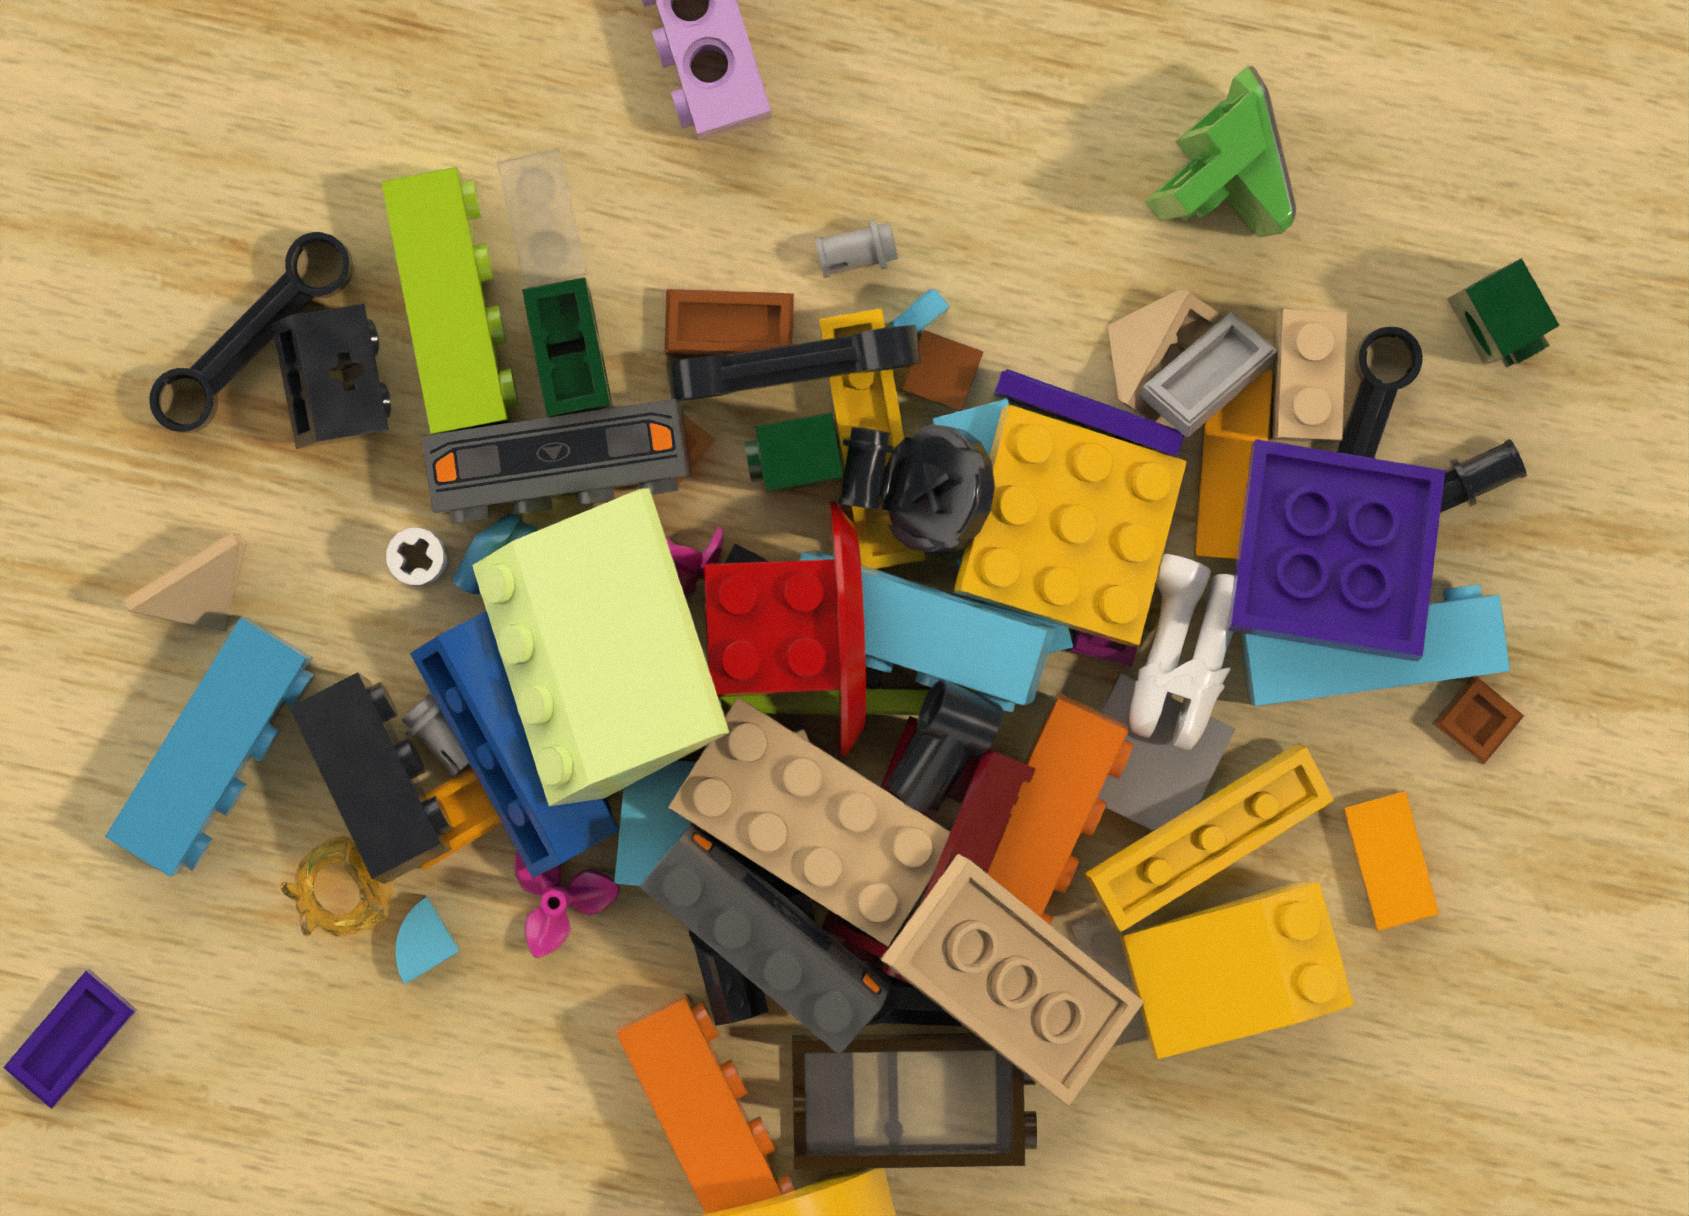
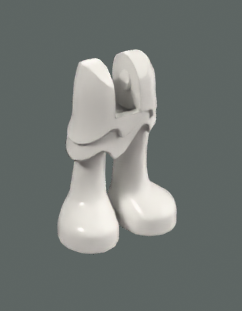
[1129,554,1234,750]

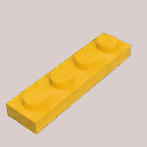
[819,308,926,569]
[1084,743,1334,932]

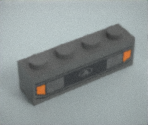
[422,399,693,524]
[640,823,891,1055]

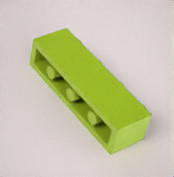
[381,167,519,435]

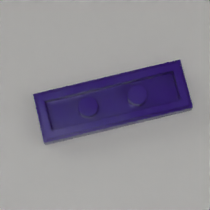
[993,369,1184,457]

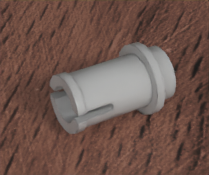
[815,219,898,278]
[401,694,469,777]

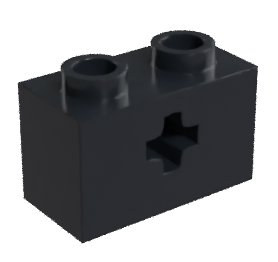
[272,304,391,449]

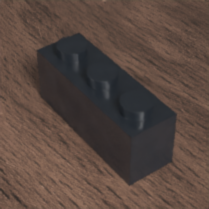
[289,672,453,884]

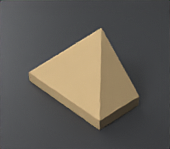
[1107,289,1224,425]
[122,532,246,632]

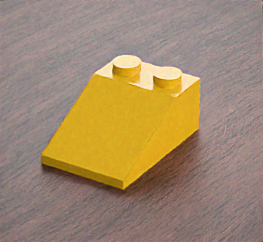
[1120,882,1355,1059]

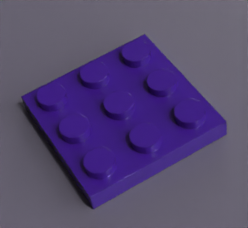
[1227,439,1445,662]

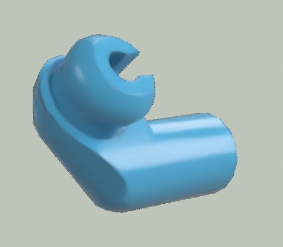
[452,514,538,595]

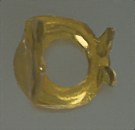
[280,835,394,937]

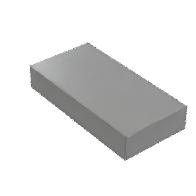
[1141,311,1278,438]

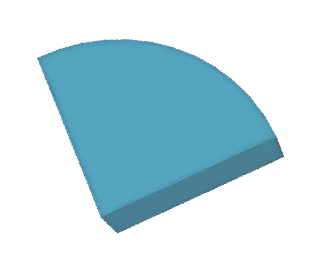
[885,289,949,335]
[395,896,461,985]

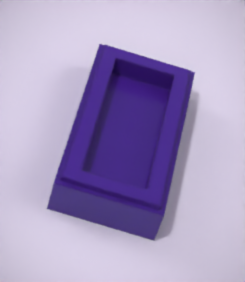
[3,969,137,1109]

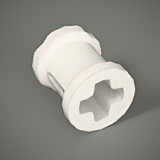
[386,528,448,585]

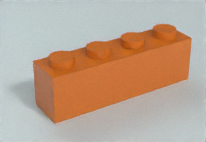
[987,692,1134,925]
[616,993,797,1213]

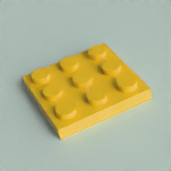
[953,405,1187,647]

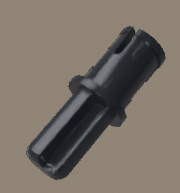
[1440,439,1527,513]

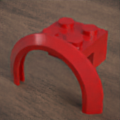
[704,501,866,758]

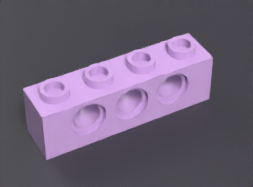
[642,0,772,140]

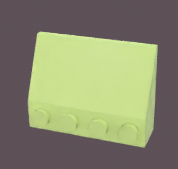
[472,488,729,806]

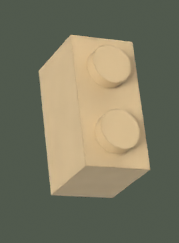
[1270,308,1348,443]

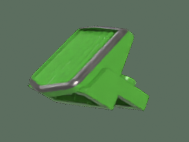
[1144,66,1296,237]

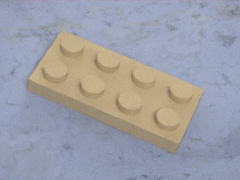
[668,697,950,946]
[881,854,1144,1106]

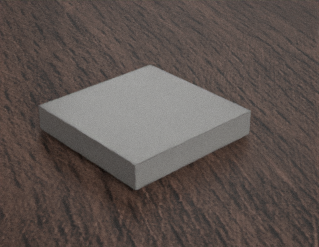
[1098,673,1235,831]

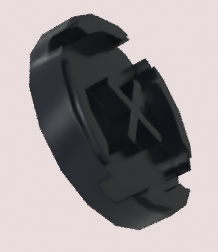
[880,424,995,555]

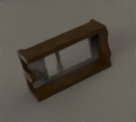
[792,1033,1037,1169]

